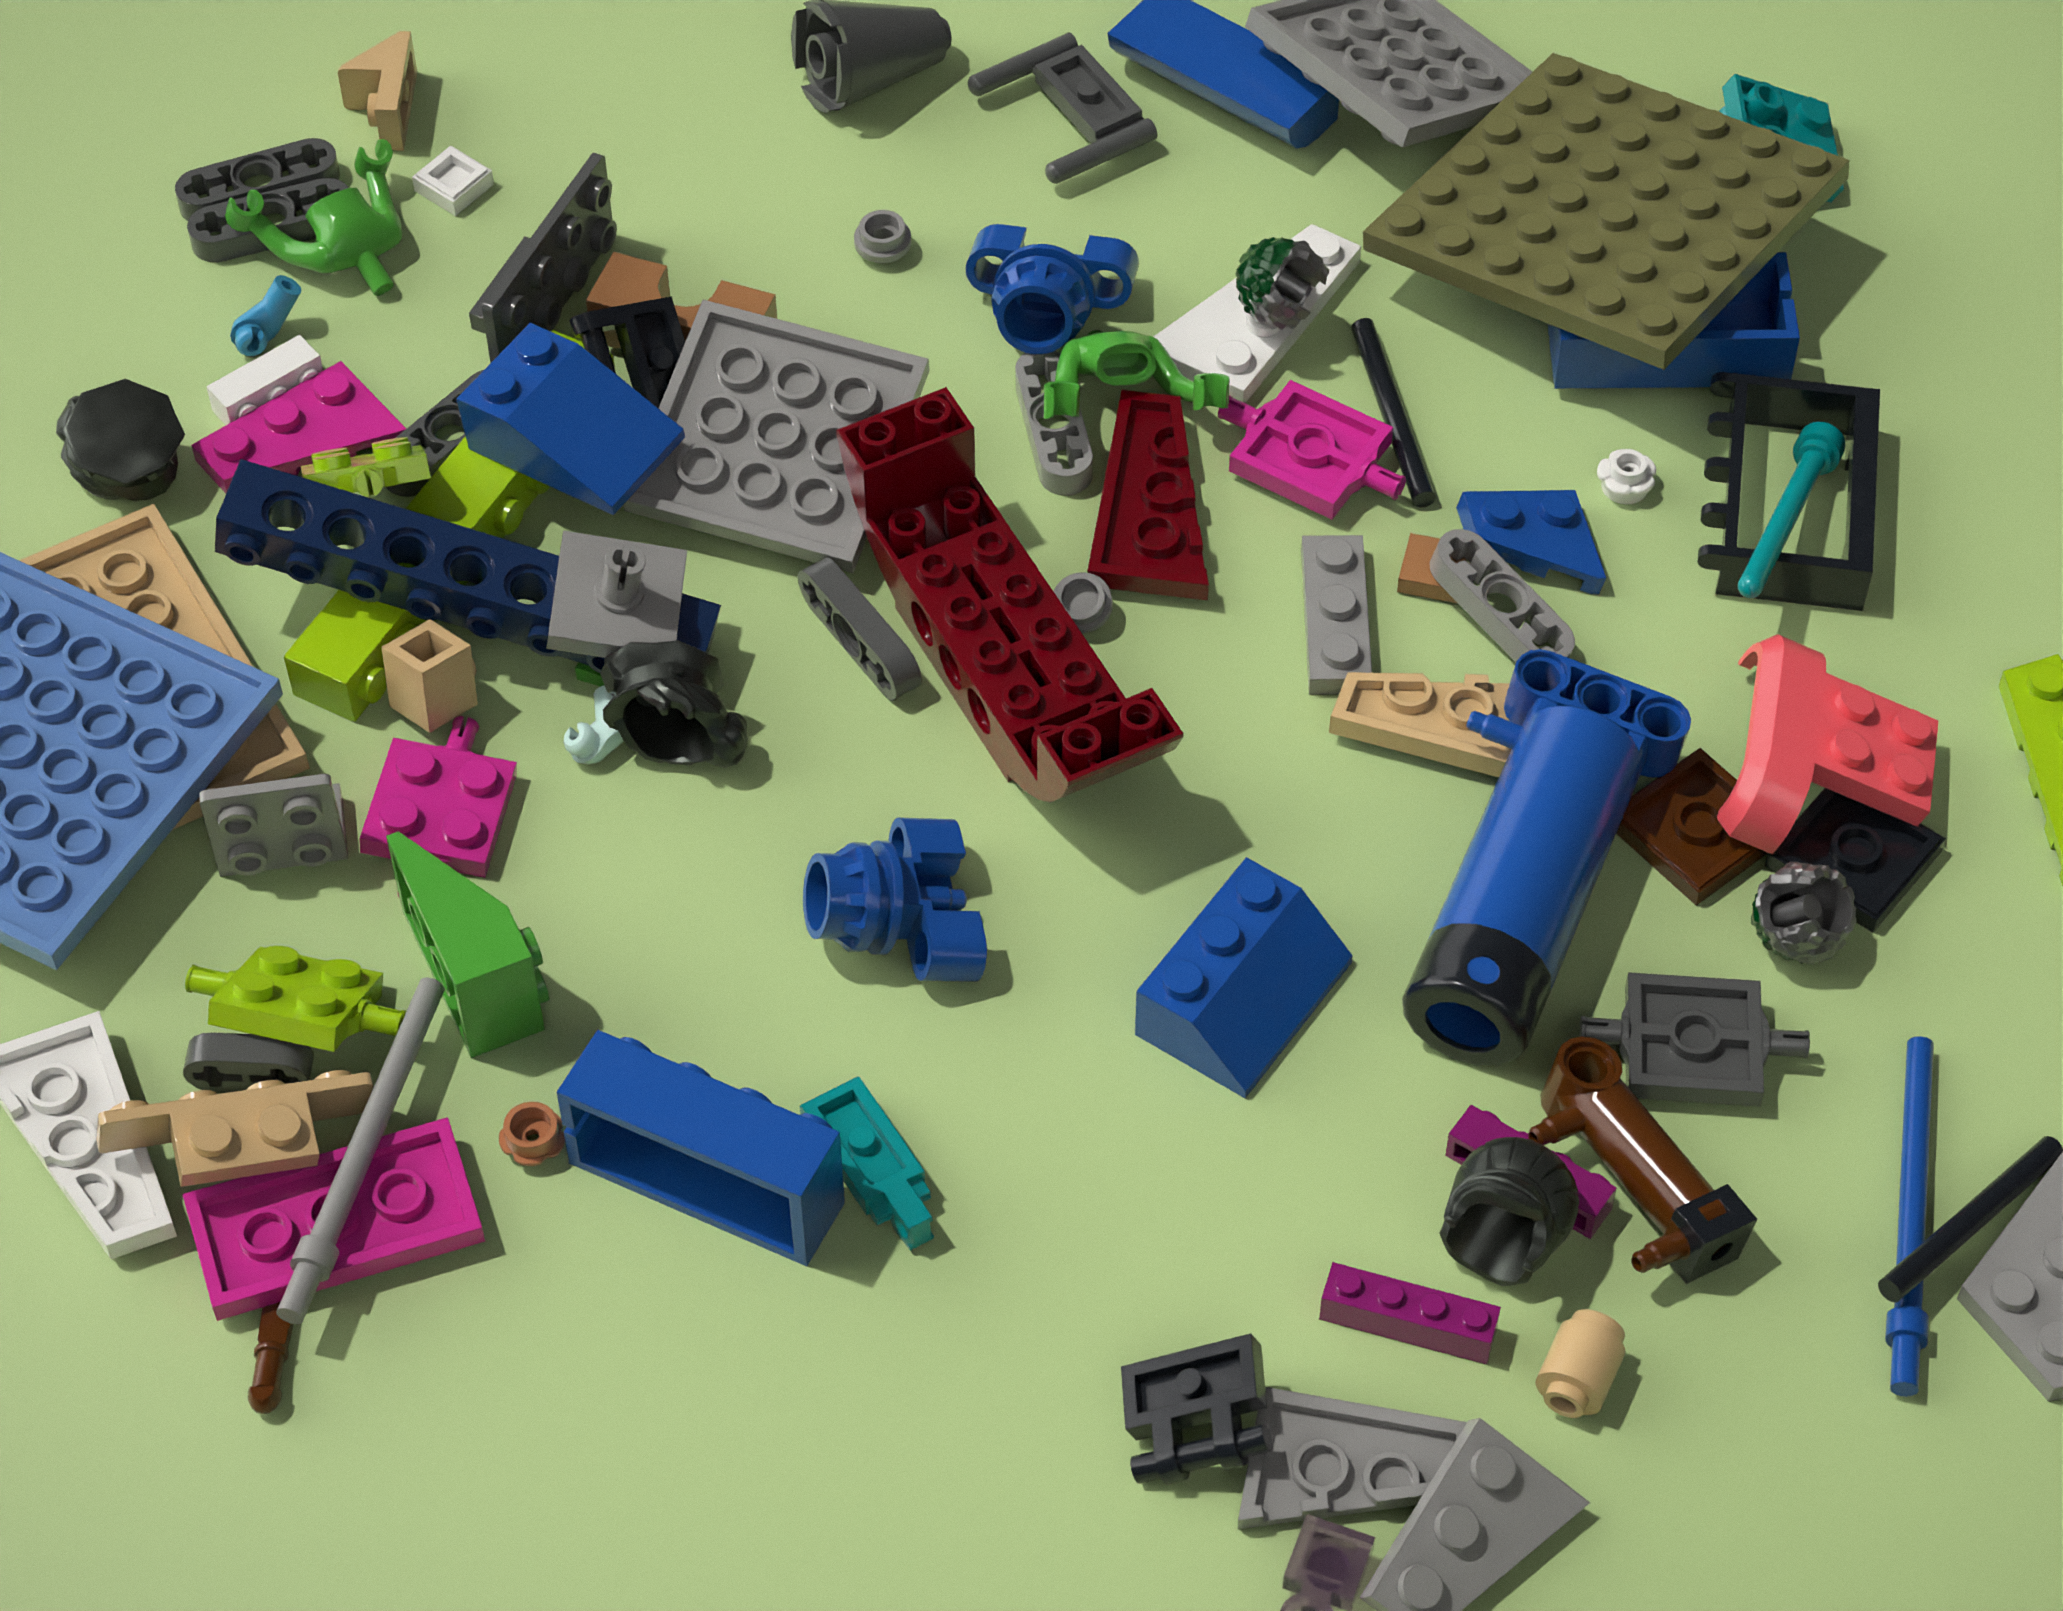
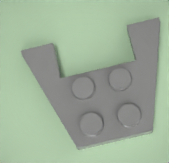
[1957,1152,2063,1402]

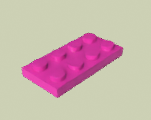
[182,1117,485,1321]

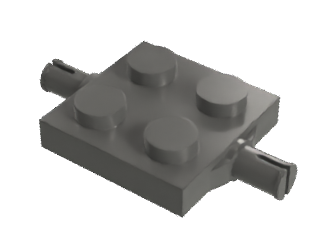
[1579,972,1810,1107]

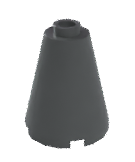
[791,0,952,113]

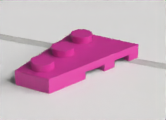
[191,361,406,494]

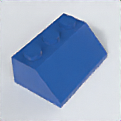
[1135,857,1353,1098]

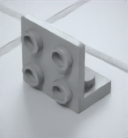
[199,774,348,877]

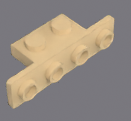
[96,1070,373,1187]

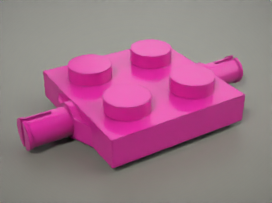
[1218,380,1406,520]
[359,716,517,898]

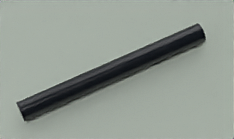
[1351,318,1436,508]
[1878,1136,2063,1303]

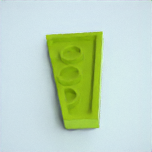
[1999,654,2063,886]

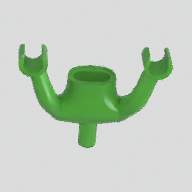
[225,139,403,296]
[1043,330,1230,419]

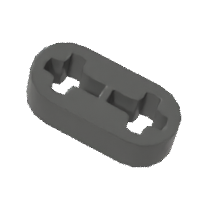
[183,1032,314,1093]

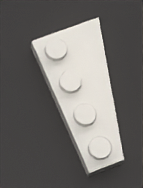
[1154,224,1361,403]
[0,1011,177,1259]

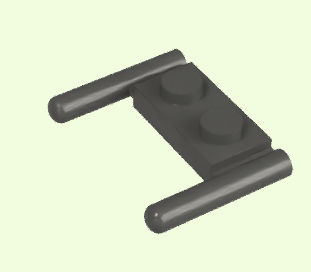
[968,32,1158,184]

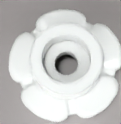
[1597,449,1657,504]

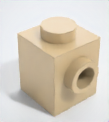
[382,619,478,733]

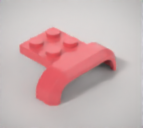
[1717,634,1939,854]

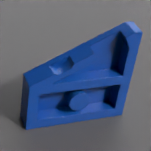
[1456,490,1606,594]

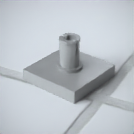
[546,530,687,658]

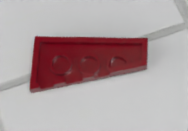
[1087,390,1209,601]

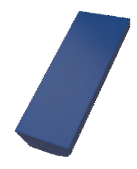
[1107,0,1339,149]

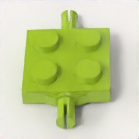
[301,437,431,497]
[185,946,406,1052]

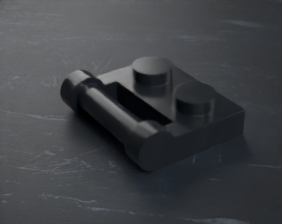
[569,296,685,408]

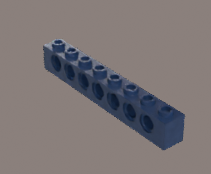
[215,459,721,673]

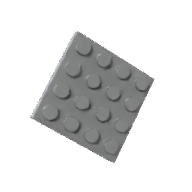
[1245,0,1532,148]
[623,299,930,573]

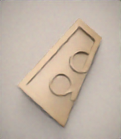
[1329,672,1511,777]

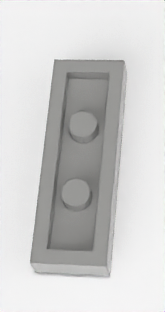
[1301,535,1372,695]

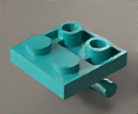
[1719,74,1844,203]

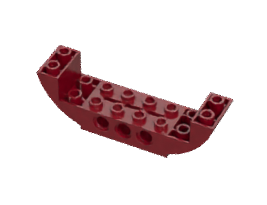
[836,387,1184,802]

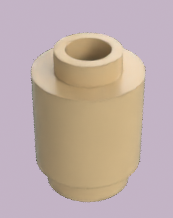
[1535,1309,1626,1418]

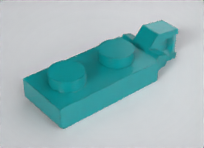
[799,1076,934,1251]

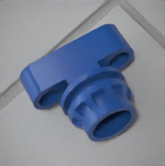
[966,224,1139,354]
[803,817,987,982]

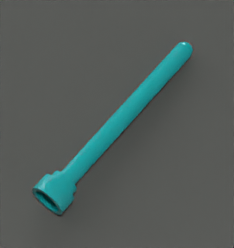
[1738,422,1846,598]

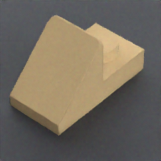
[338,31,417,151]

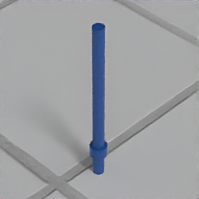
[1885,1036,1934,1397]

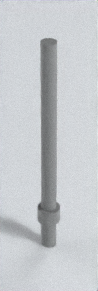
[276,977,445,1324]

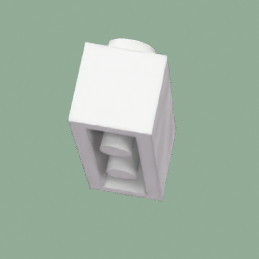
[206,335,323,425]

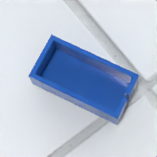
[1547,252,1800,389]
[557,1029,845,1267]

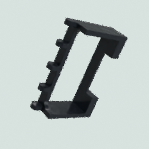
[1697,372,1880,611]

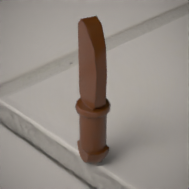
[248,1302,294,1414]

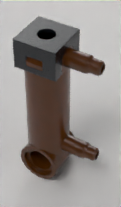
[1528,1036,1758,1284]

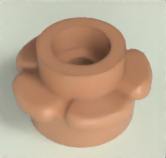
[499,1102,565,1166]

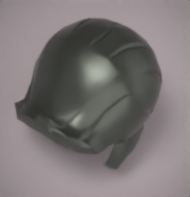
[1439,1137,1579,1286]

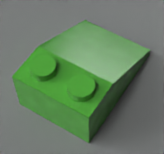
[386,831,550,1058]

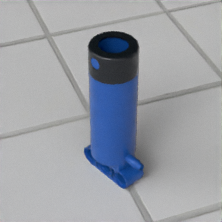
[1402,649,1691,1066]

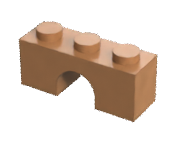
[586,252,777,348]

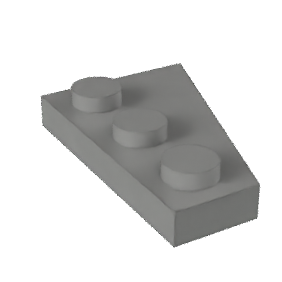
[1238,1387,1467,1529]
[1360,1418,1590,1611]

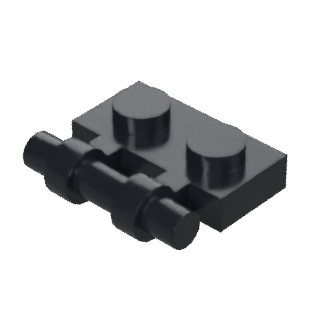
[1121,1333,1273,1485]

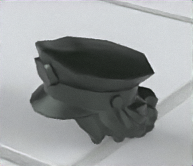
[56,379,185,501]
[600,640,748,768]

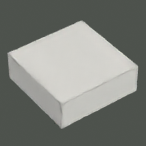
[412,146,494,216]

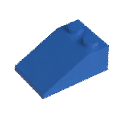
[456,323,685,515]

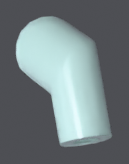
[563,685,624,765]

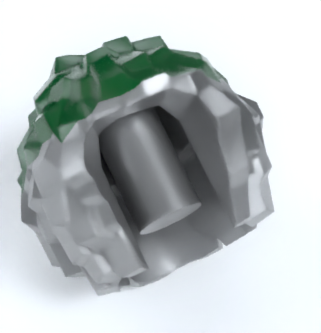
[1235,237,1330,330]
[1751,862,1857,964]

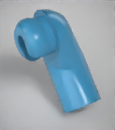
[230,275,301,357]

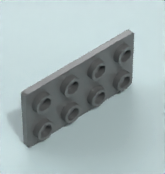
[469,152,617,363]

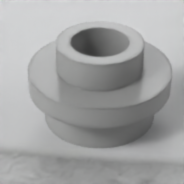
[854,210,911,263]

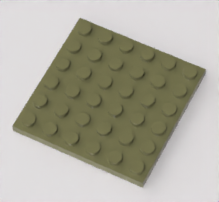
[1363,53,1850,370]

